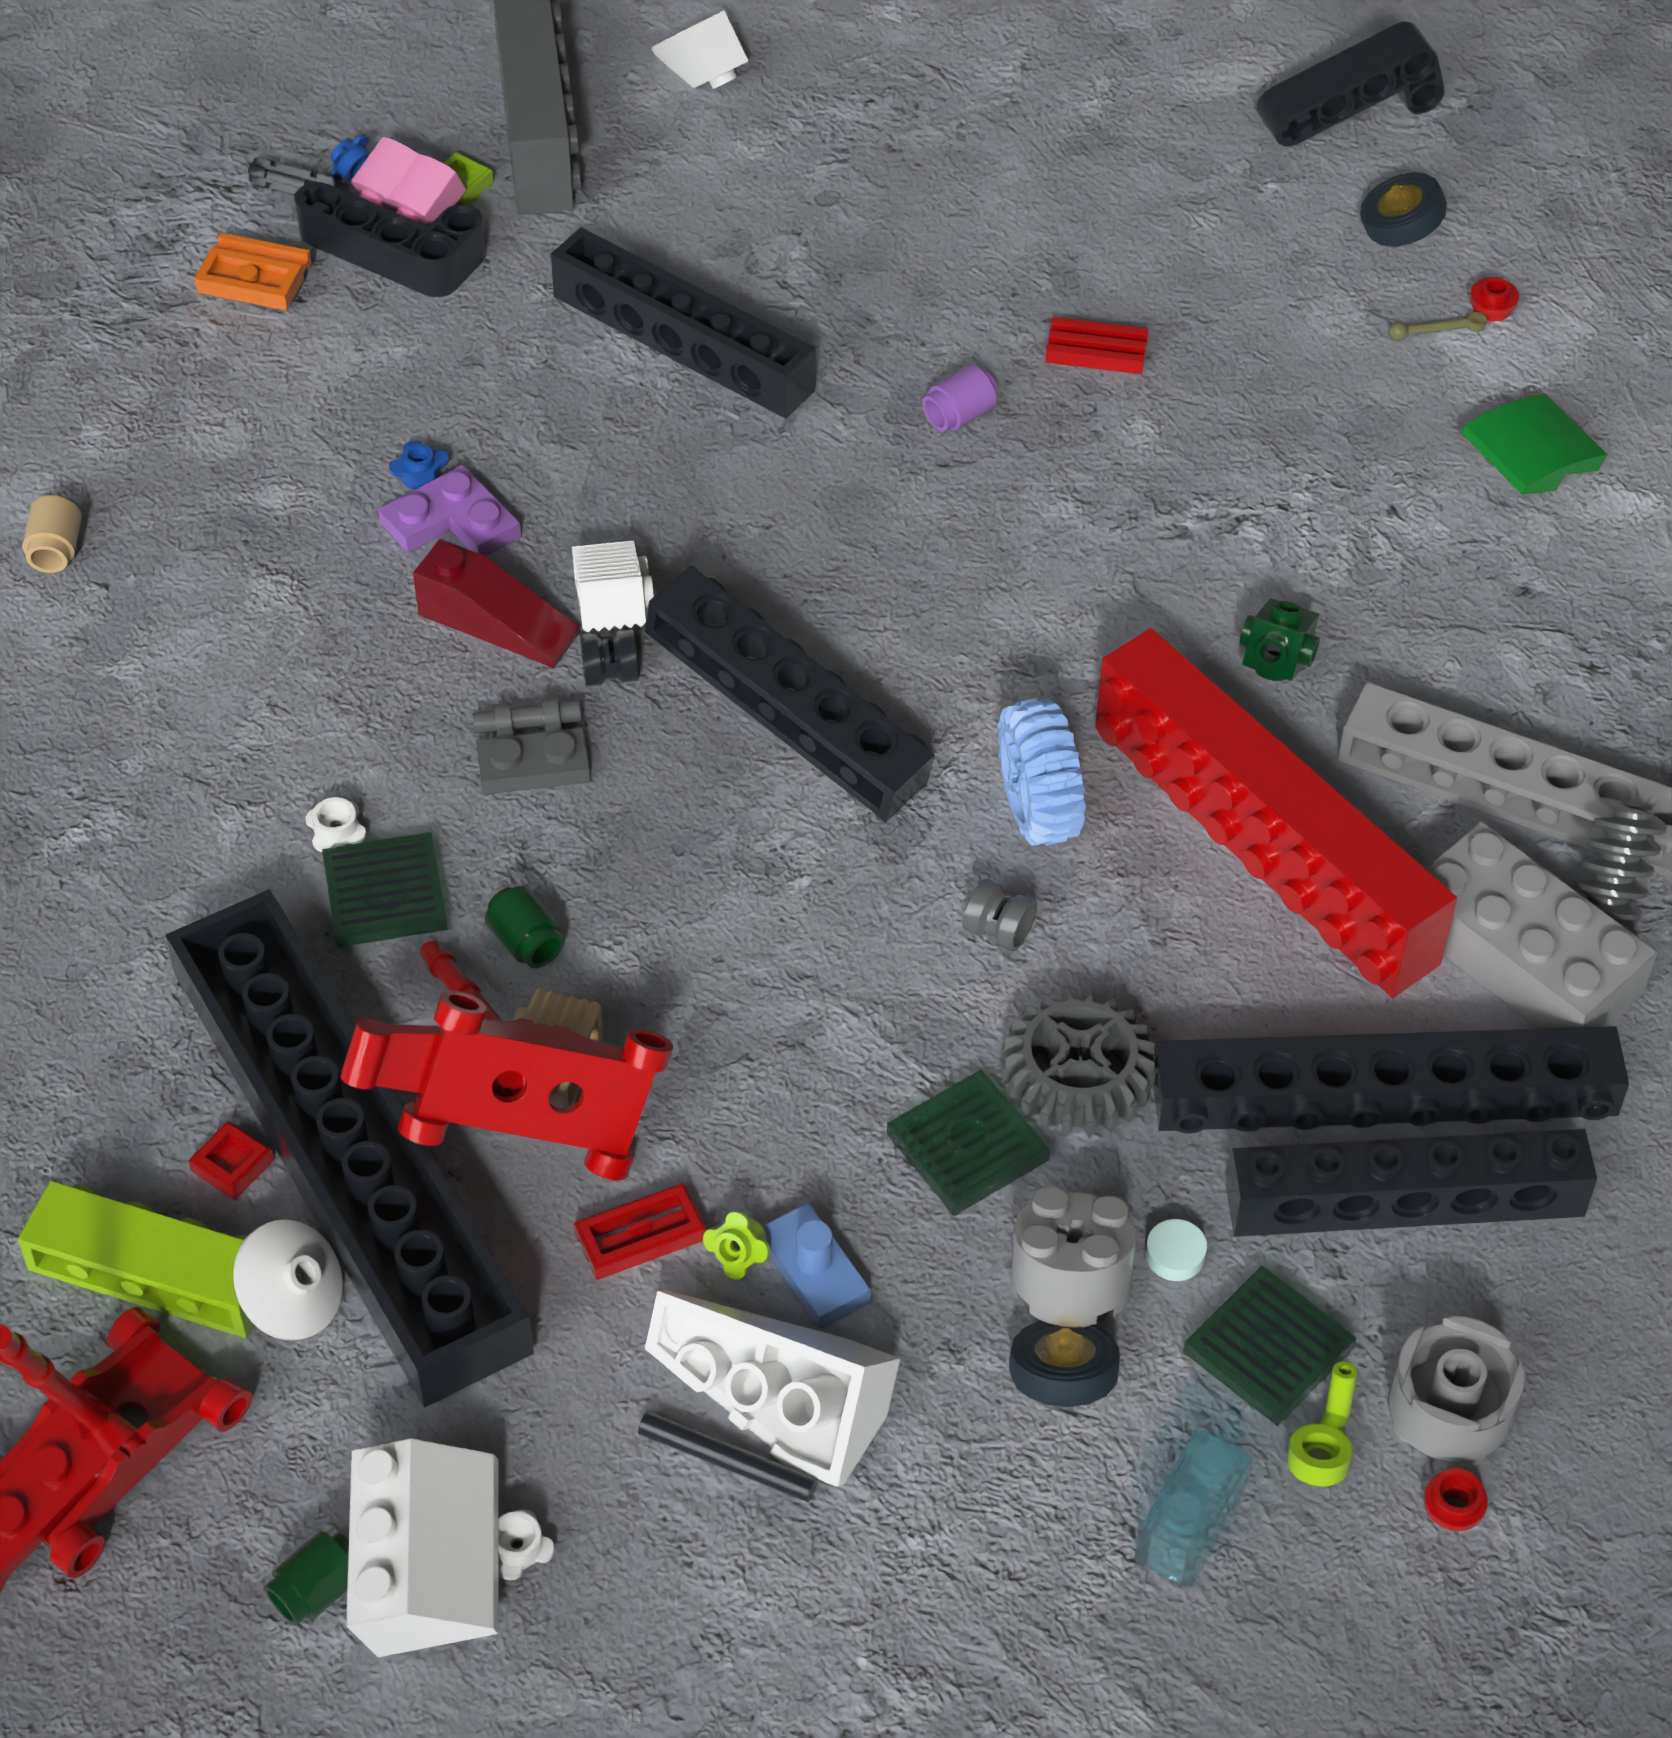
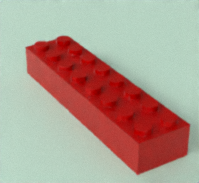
[1095,628,1457,999]

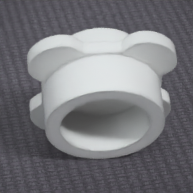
[306,797,366,852]
[498,1509,554,1580]

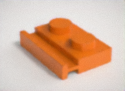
[194,233,312,311]

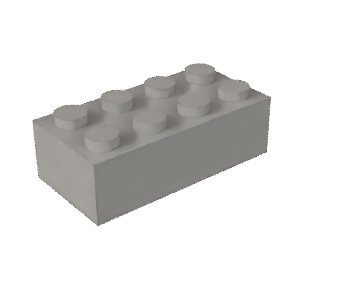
[1425,822,1658,1029]

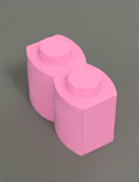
[351,137,466,226]

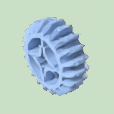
[996,698,1086,846]

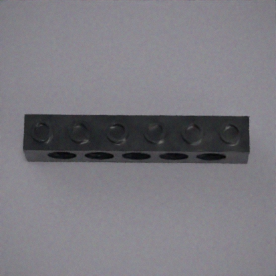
[551,227,816,419]
[644,565,935,822]
[1226,1129,1597,1237]

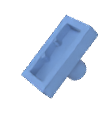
[762,1202,871,1330]

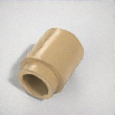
[22,495,82,573]

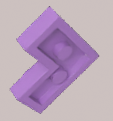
[378,465,521,556]

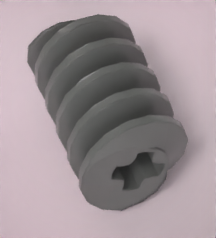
[1574,797,1667,921]

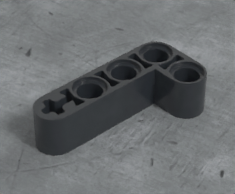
[1257,21,1445,146]
[294,182,486,297]

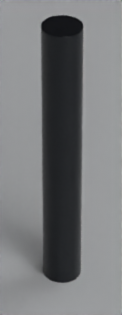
[638,1411,818,1502]

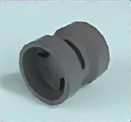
[962,879,1037,951]

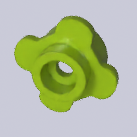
[703,1210,770,1280]

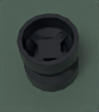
[580,629,639,687]

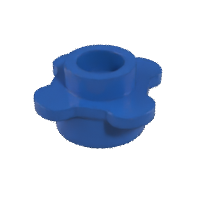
[329,134,371,182]
[389,441,449,490]

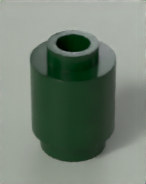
[485,886,565,968]
[263,1530,349,1626]

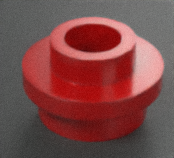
[1470,277,1519,322]
[1423,1468,1488,1531]

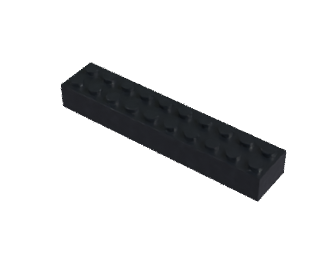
[165,889,534,1408]

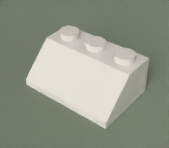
[346,1438,499,1657]

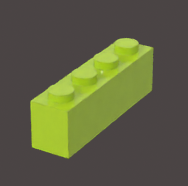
[17,1181,254,1339]

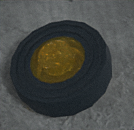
[1360,172,1447,247]
[1009,1321,1120,1407]

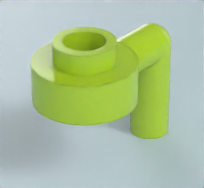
[1287,1361,1358,1487]

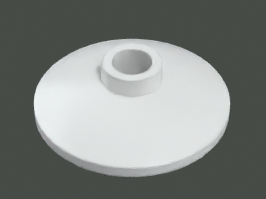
[233,1220,343,1341]

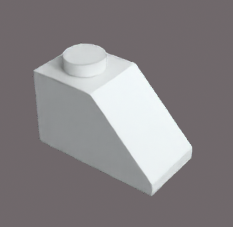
[651,11,748,89]

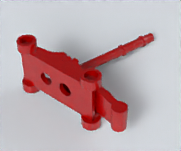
[340,941,673,1181]
[0,1307,252,1592]

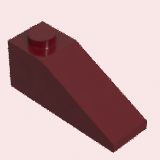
[413,539,579,668]

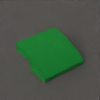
[1461,394,1608,495]

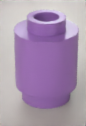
[922,365,998,432]

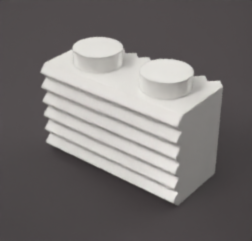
[572,540,654,633]

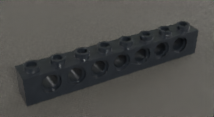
[1153,1026,1629,1134]

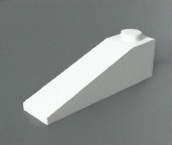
[645,1289,900,1487]

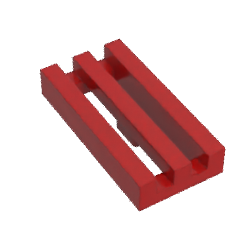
[1045,317,1149,374]
[574,1183,707,1281]

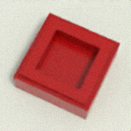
[188,1121,274,1200]

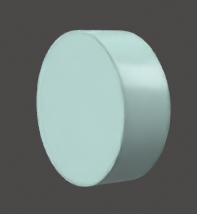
[1145,1219,1207,1281]

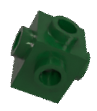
[1239,598,1320,681]

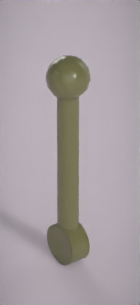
[1389,312,1487,341]

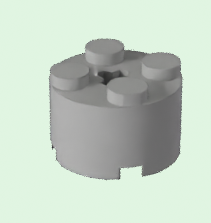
[1011,1187,1136,1327]
[1389,1316,1525,1466]

